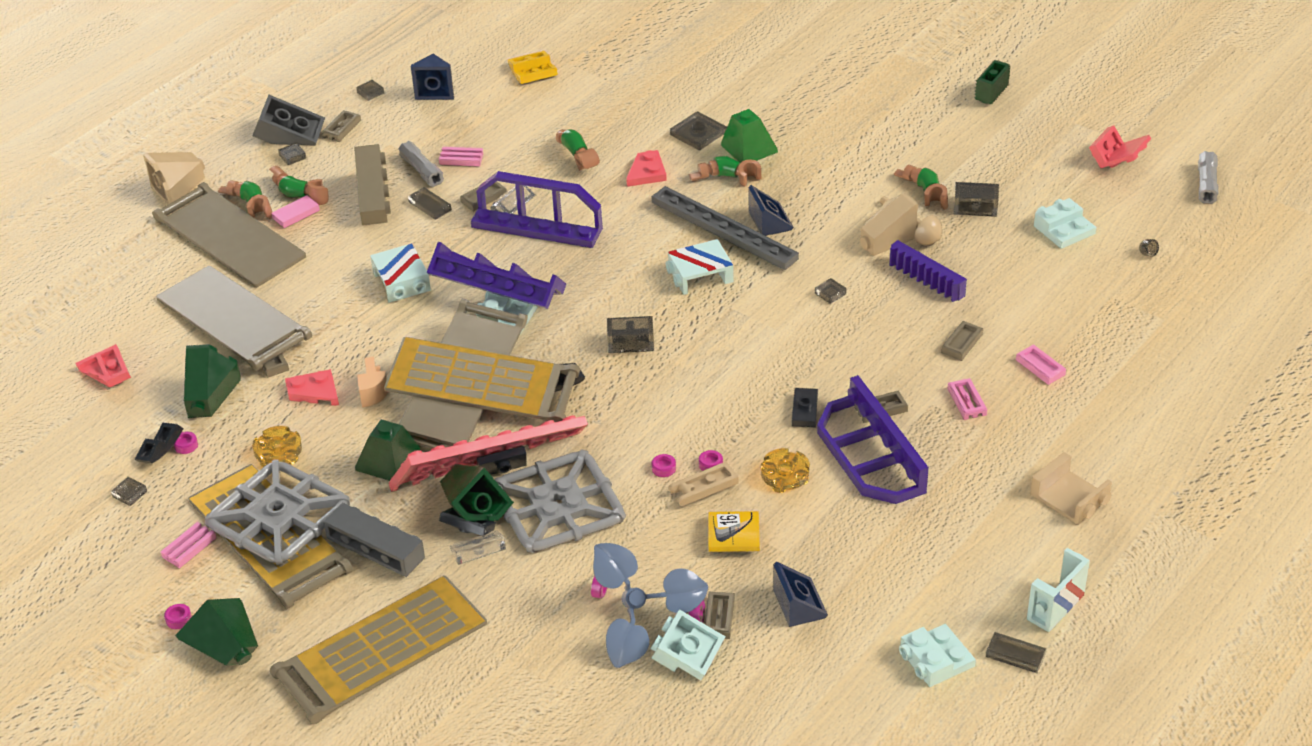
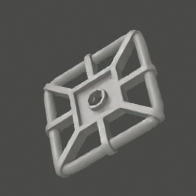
[495,449,626,553]
[205,459,350,565]

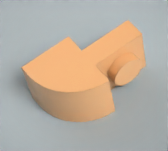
[357,357,388,407]

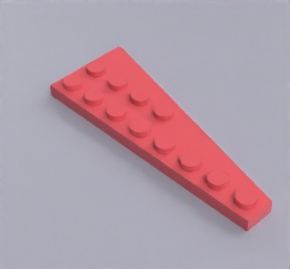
[388,415,588,492]

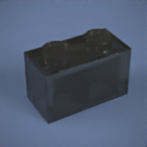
[954,182,999,217]
[607,316,654,353]

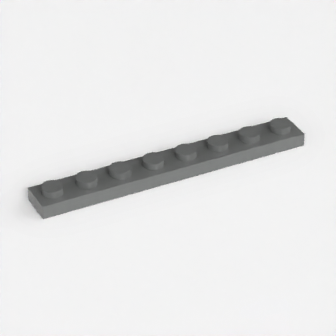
[651,186,799,270]

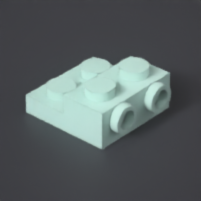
[1034,198,1097,249]
[476,292,538,334]
[651,609,725,680]
[899,624,976,687]

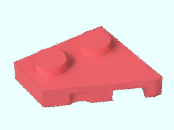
[626,150,667,187]
[75,344,131,388]
[285,369,339,406]

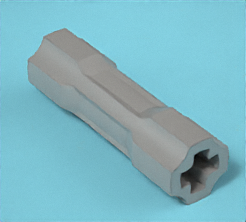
[398,141,444,187]
[1198,151,1218,204]

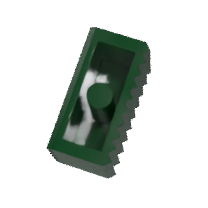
[974,60,1011,104]

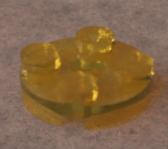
[252,426,302,467]
[761,448,810,493]

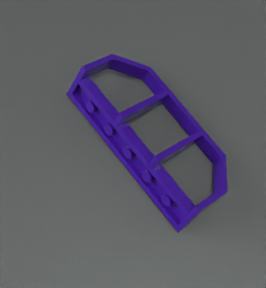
[471,171,603,248]
[426,242,567,309]
[817,375,929,504]

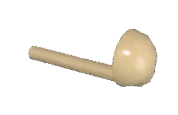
[880,196,943,245]

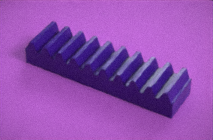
[889,240,967,302]

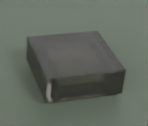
[356,80,384,101]
[278,143,306,165]
[815,278,847,304]
[111,477,147,506]

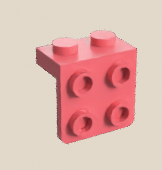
[1089,125,1151,168]

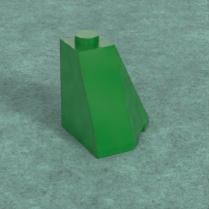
[721,109,778,163]

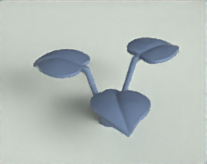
[593,543,708,668]

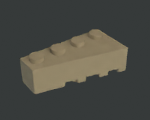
[354,144,391,225]

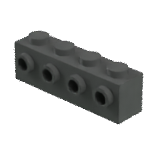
[323,502,425,577]

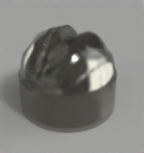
[1139,239,1159,257]

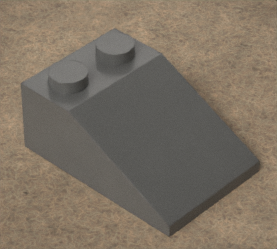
[252,94,325,146]

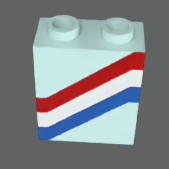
[666,239,734,295]
[370,243,431,303]
[1027,548,1090,632]

